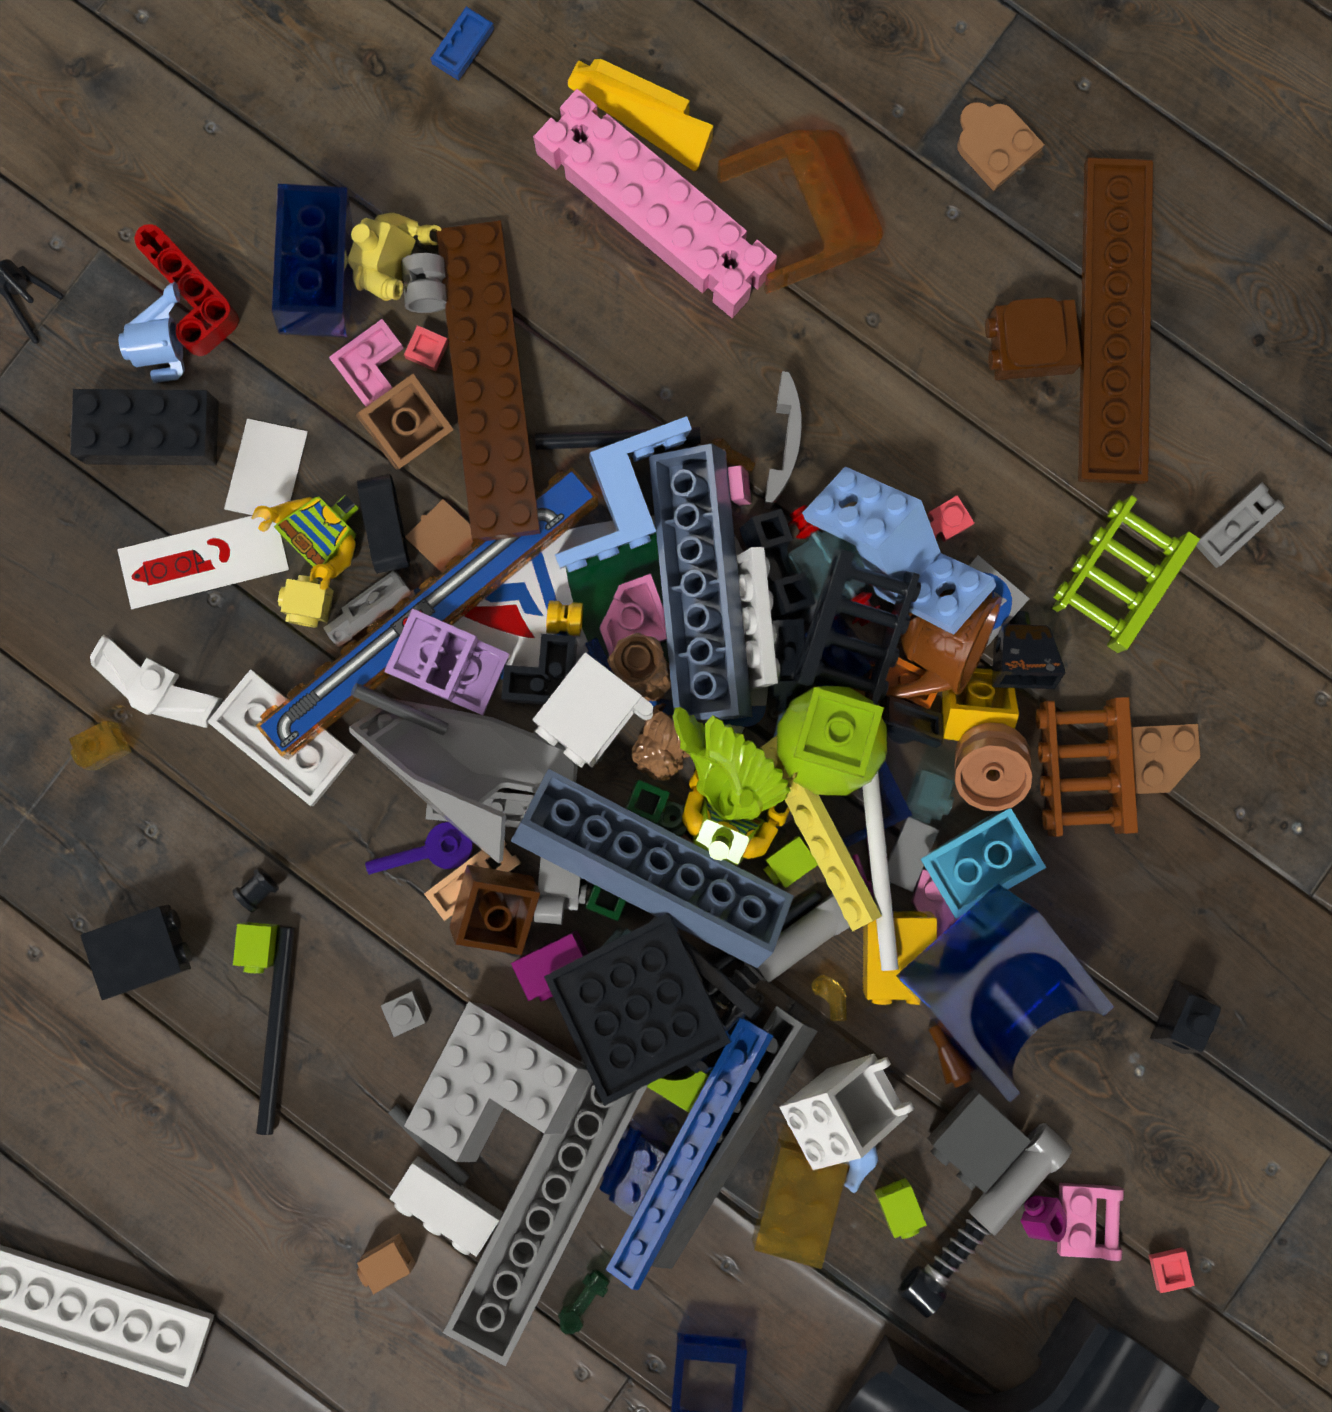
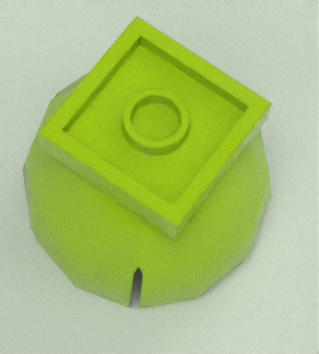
[777,686,887,796]

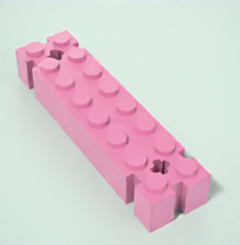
[533,89,777,318]

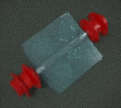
[788,505,881,627]

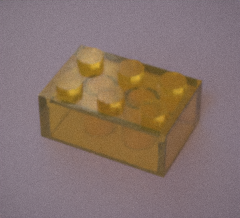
[752,1139,848,1269]

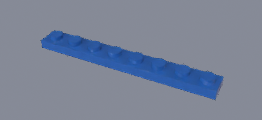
[606,1018,774,1290]

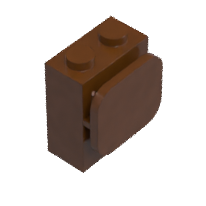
[985,297,1082,380]

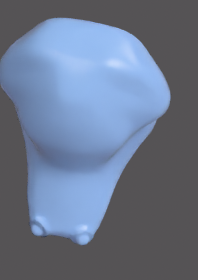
[843,1146,879,1193]

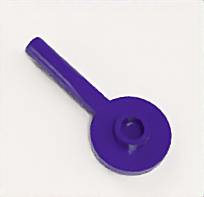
[365,822,473,875]

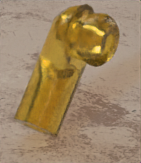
[811,975,847,1021]

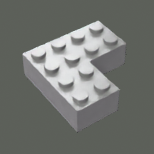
[404,1001,591,1162]

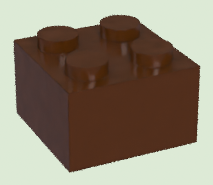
[449,865,540,955]

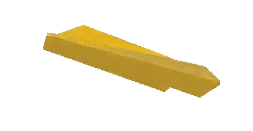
[568,59,713,171]

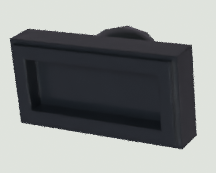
[880,694,943,748]

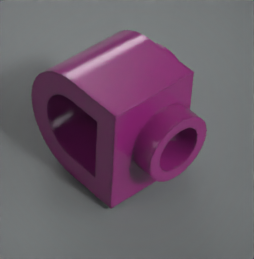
[1020,1195,1067,1242]

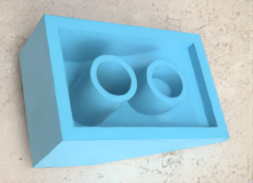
[920,808,1046,919]

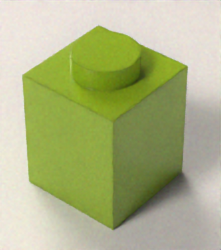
[763,836,818,888]
[233,922,280,973]
[874,1178,927,1239]

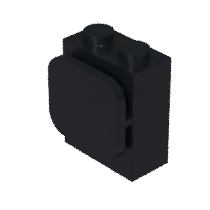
[80,905,192,1001]

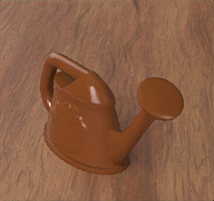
[850,592,1002,703]

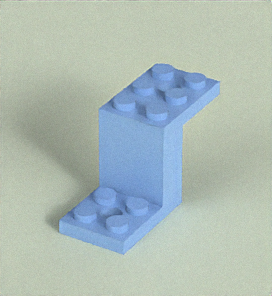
[555,416,692,572]
[802,466,996,635]

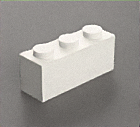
[390,1156,503,1257]

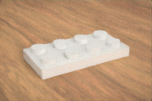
[736,547,780,692]
[207,670,356,806]

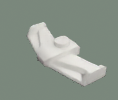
[90,635,223,728]

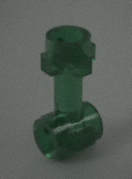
[558,1269,610,1334]

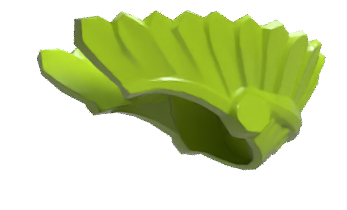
[673,707,791,820]

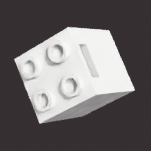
[533,652,653,768]
[779,1054,915,1170]

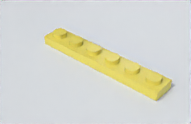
[760,735,882,932]

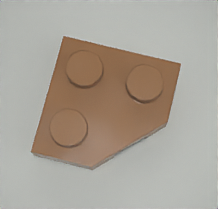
[1131,724,1200,794]

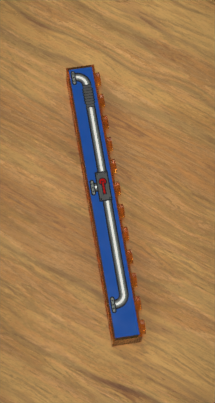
[256,467,598,760]

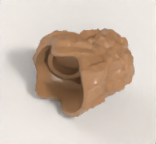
[608,633,671,701]
[632,703,690,781]

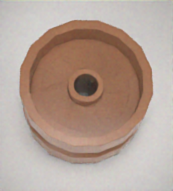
[955,723,1032,811]

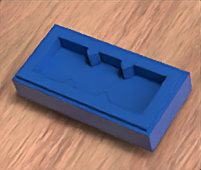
[430,6,494,81]

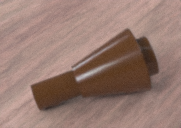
[928,1023,976,1088]

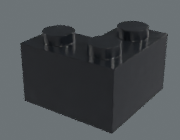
[501,634,578,705]

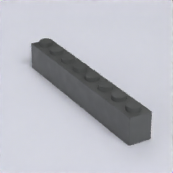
[652,1006,818,1269]

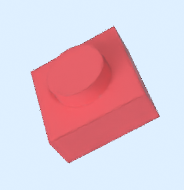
[404,325,449,372]
[1149,1247,1195,1293]

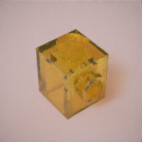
[69,720,132,770]

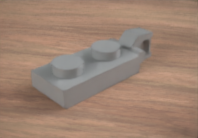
[324,570,412,647]

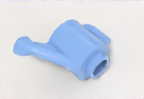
[118,282,185,383]

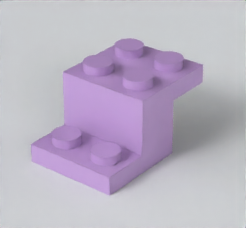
[384,609,510,715]

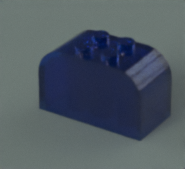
[272,184,353,338]

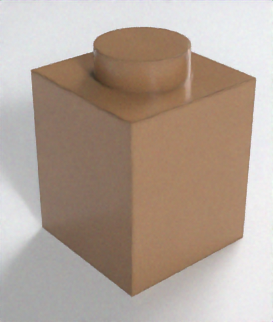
[357,1233,416,1294]

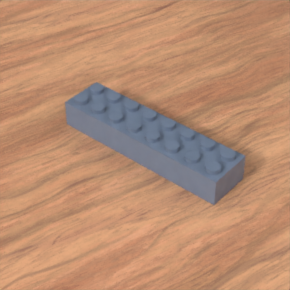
[649,443,753,723]
[511,769,794,968]

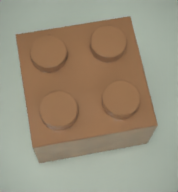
[356,374,454,470]

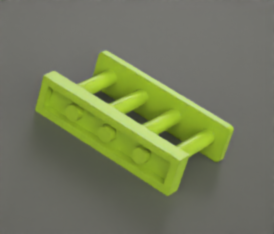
[1052,495,1200,653]

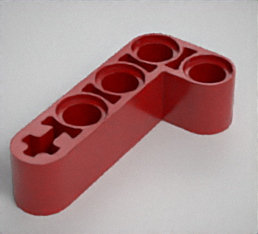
[134,224,239,356]

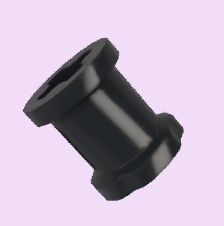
[232,867,279,913]

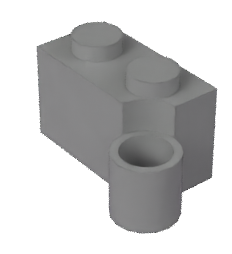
[534,857,587,925]

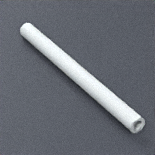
[862,772,899,971]

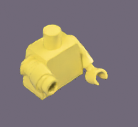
[348,213,442,301]

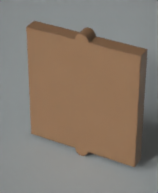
[405,499,482,575]

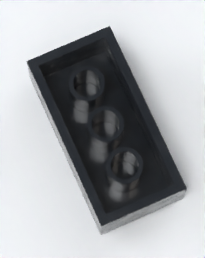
[70,389,219,466]

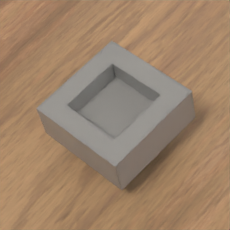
[381,990,427,1037]

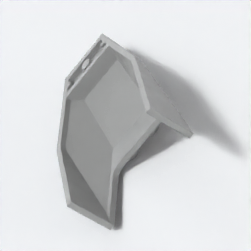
[349,698,578,863]

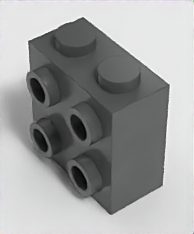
[927,1088,1031,1193]

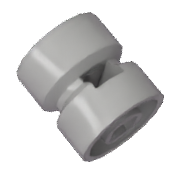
[401,253,447,313]

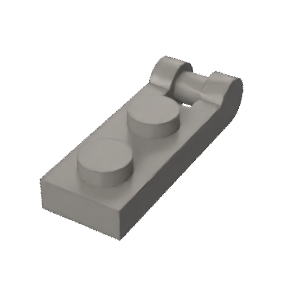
[1196,482,1285,568]

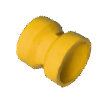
[546,600,583,636]

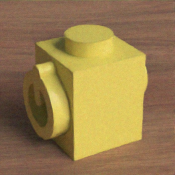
[278,575,334,628]

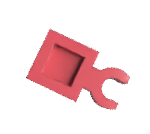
[927,495,974,542]

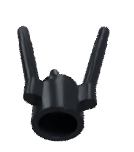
[0,259,64,344]

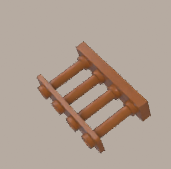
[1036,697,1138,837]

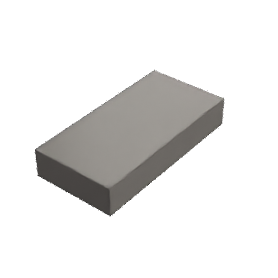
[887,816,939,892]

